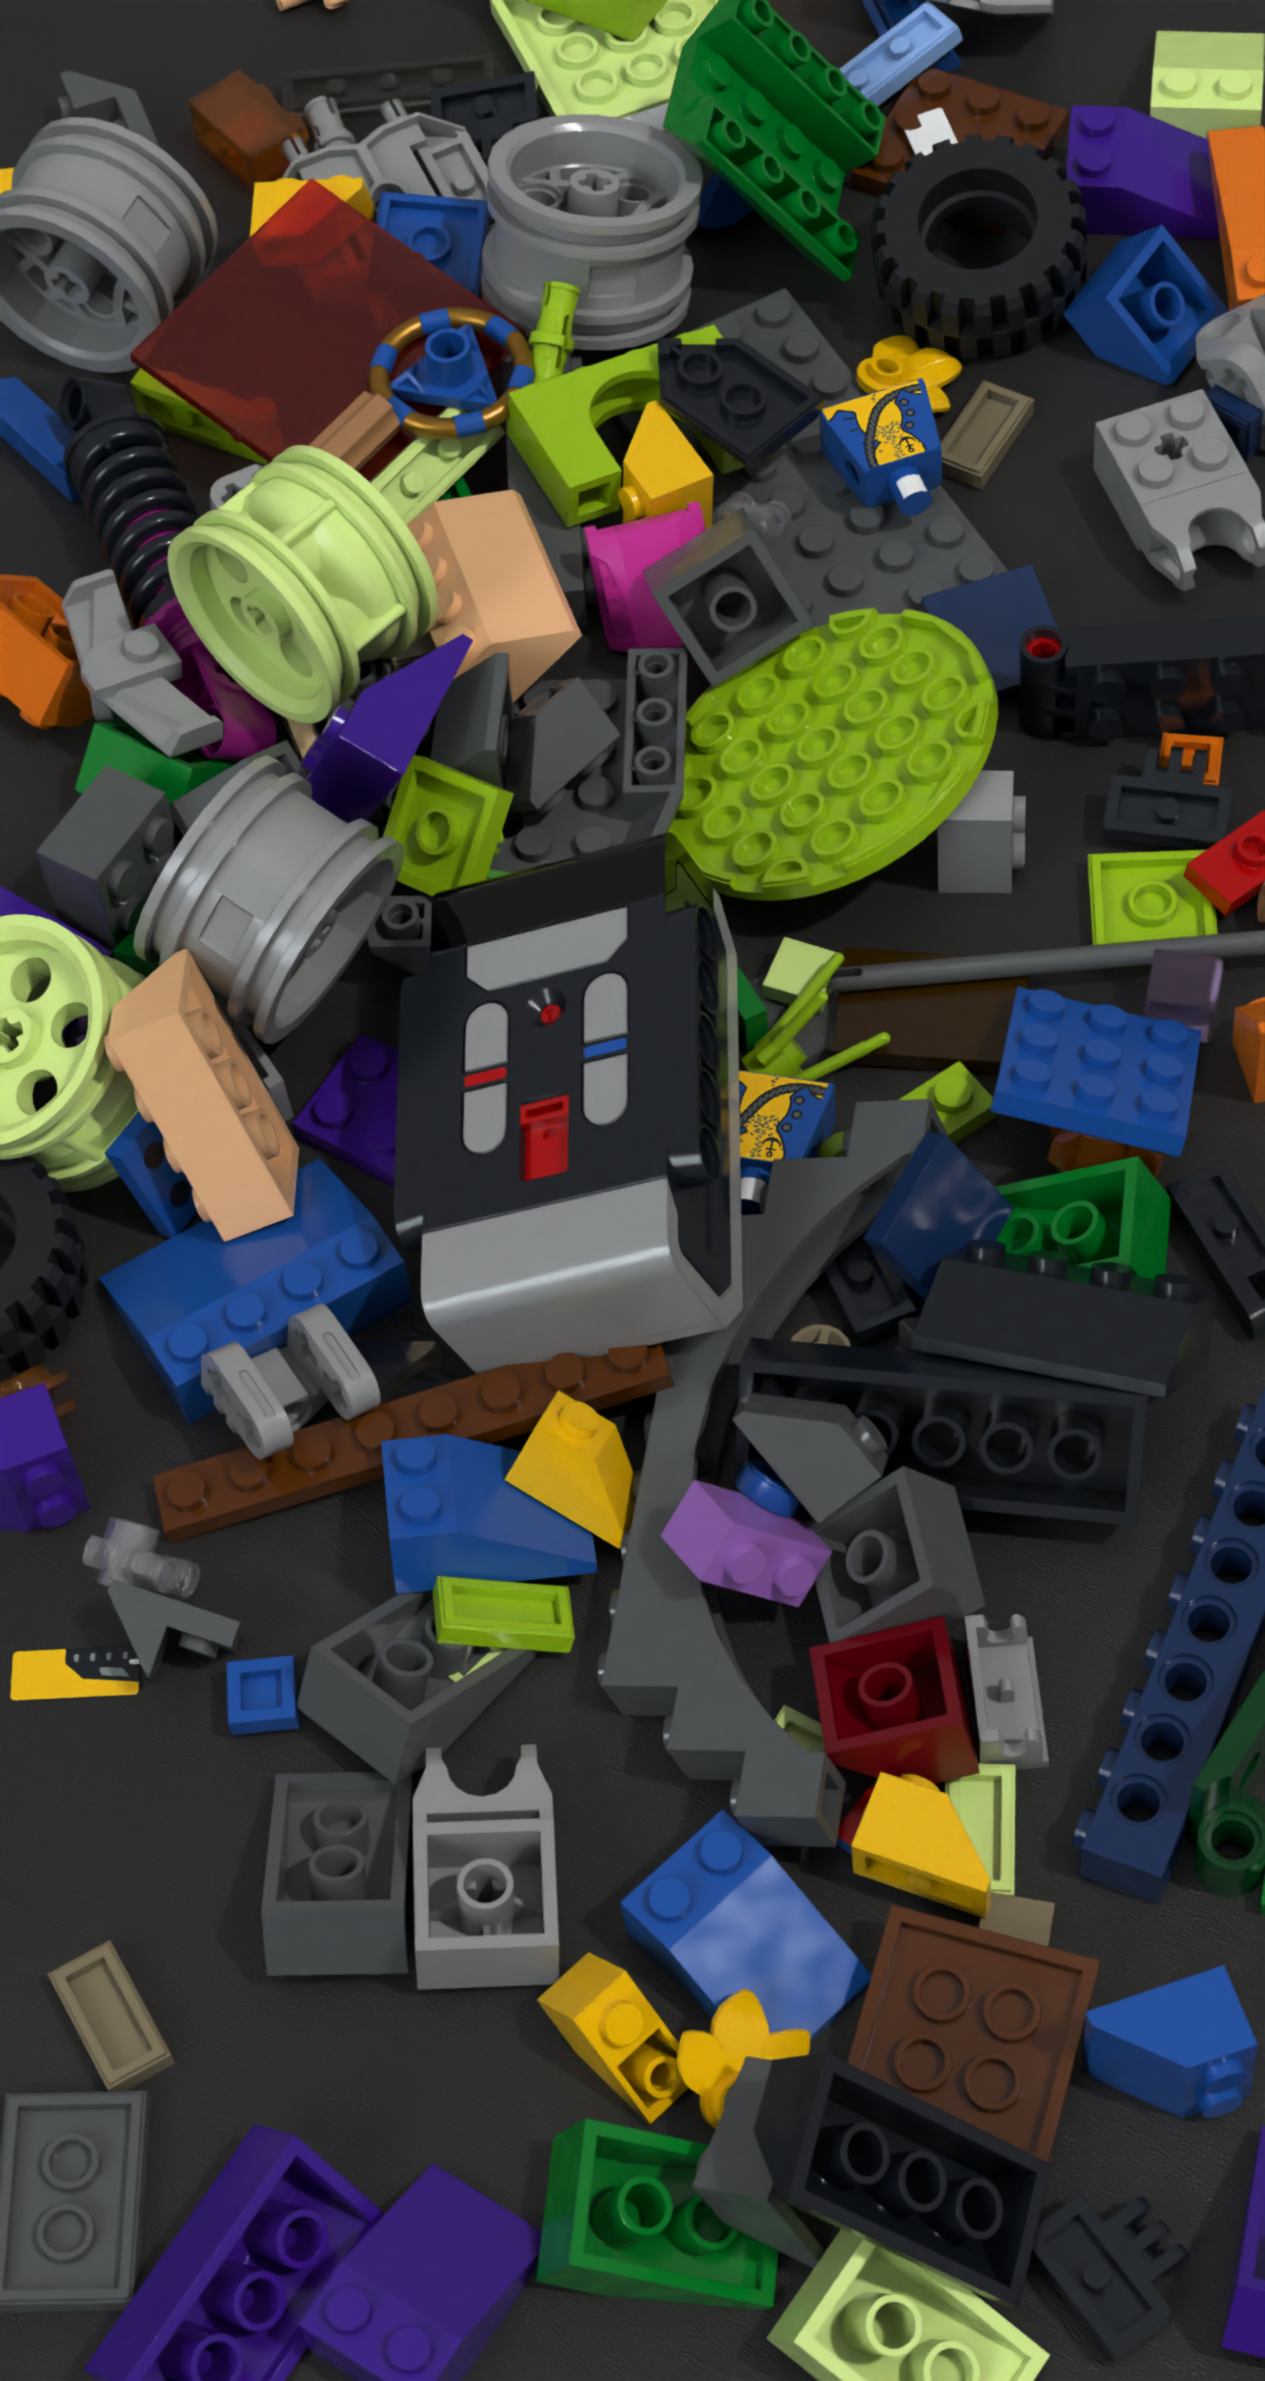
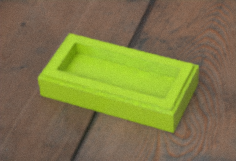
[432,1576,575,1653]

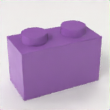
[661,1480,833,1607]

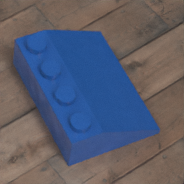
[98,1158,413,1424]

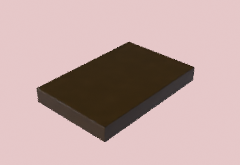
[833,947,1029,1074]

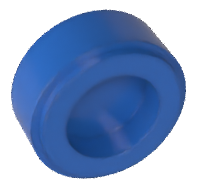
[735,1459,801,1518]

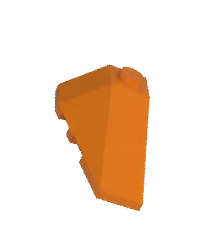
[1207,126,1265,311]

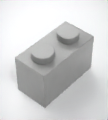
[937,770,1026,894]

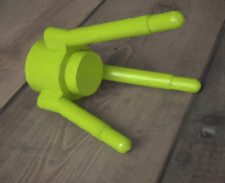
[741,952,890,1081]

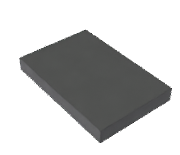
[0,2091,151,2313]

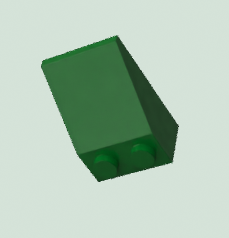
[995,1156,1171,1279]
[536,2118,778,2310]

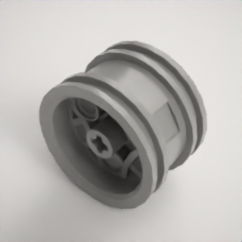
[480,114,703,350]
[0,117,219,373]
[133,755,405,1044]

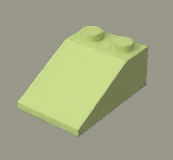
[1150,31,1265,139]
[766,2229,1050,2381]

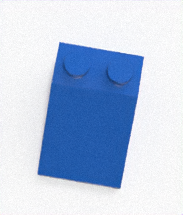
[381,1434,597,1594]
[620,1809,872,2043]

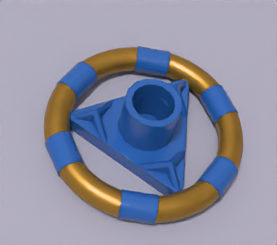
[368,307,535,439]

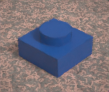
[226,1655,300,1735]

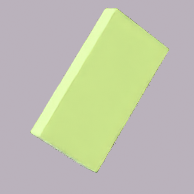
[945,1764,1016,1896]

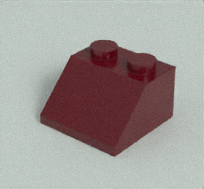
[809,1616,980,1784]

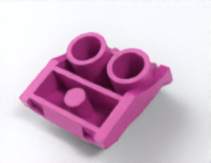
[584,501,706,653]

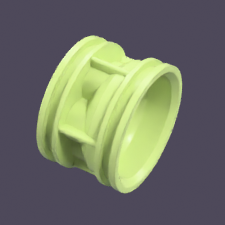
[167,445,439,723]
[0,914,147,1192]

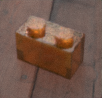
[188,70,309,192]

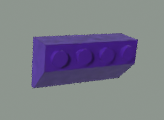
[83,2124,385,2381]

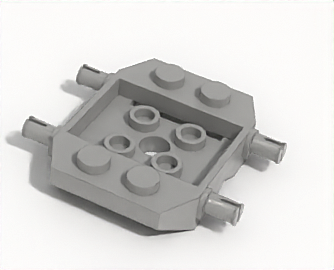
[281,99,495,334]

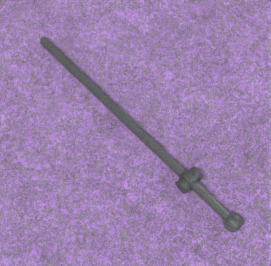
[827,930,1265,992]

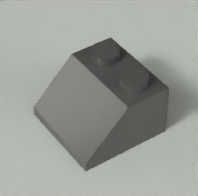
[425,653,514,790]
[692,2056,841,2269]

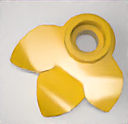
[855,335,962,413]
[677,1989,810,2129]

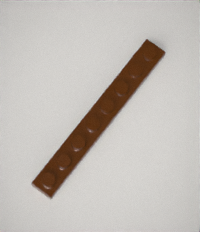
[153,1342,675,1543]

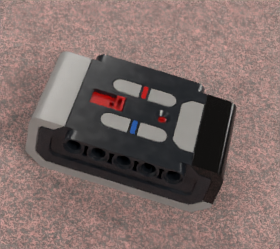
[393,832,743,1374]

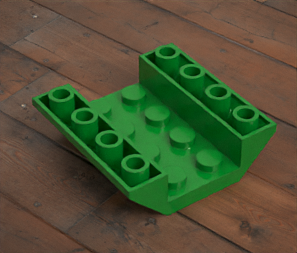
[663,0,886,282]

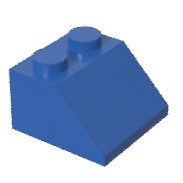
[1063,225,1229,386]
[1083,1965,1258,2118]

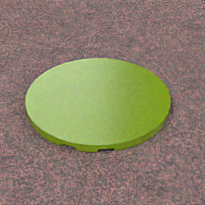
[664,608,998,901]

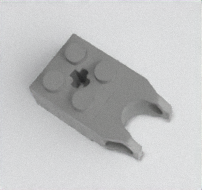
[1093,389,1265,591]
[413,1744,559,1990]

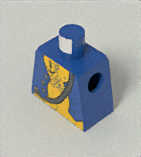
[819,378,942,516]
[739,1070,836,1215]

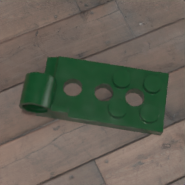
[1187,1670,1265,1898]

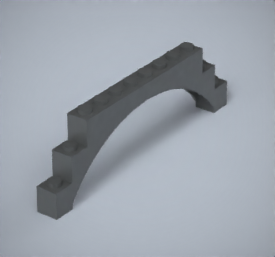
[598,1099,948,1847]

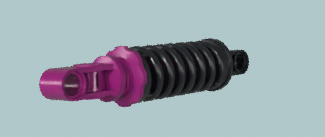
[59,377,276,761]

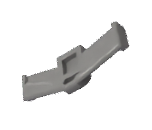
[61,569,224,758]

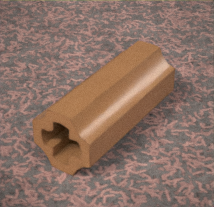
[308,391,400,472]

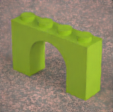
[507,324,774,528]

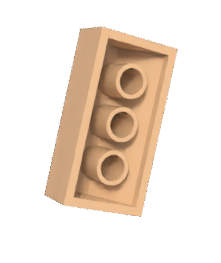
[407,489,582,703]
[104,948,299,1242]

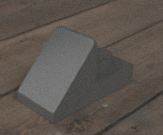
[107,1579,244,1682]

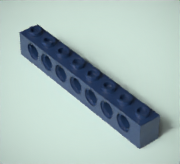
[1072,1386,1265,1905]

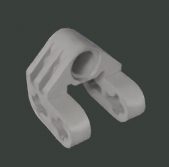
[1195,294,1265,451]
[201,1303,381,1460]

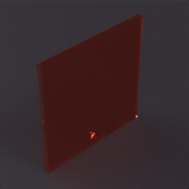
[130,178,526,482]

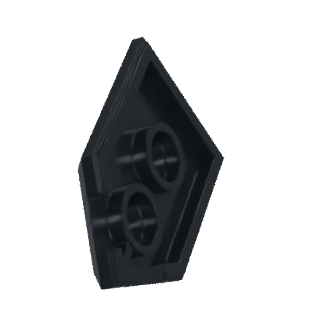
[657,338,825,468]

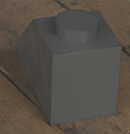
[732,1393,888,1524]

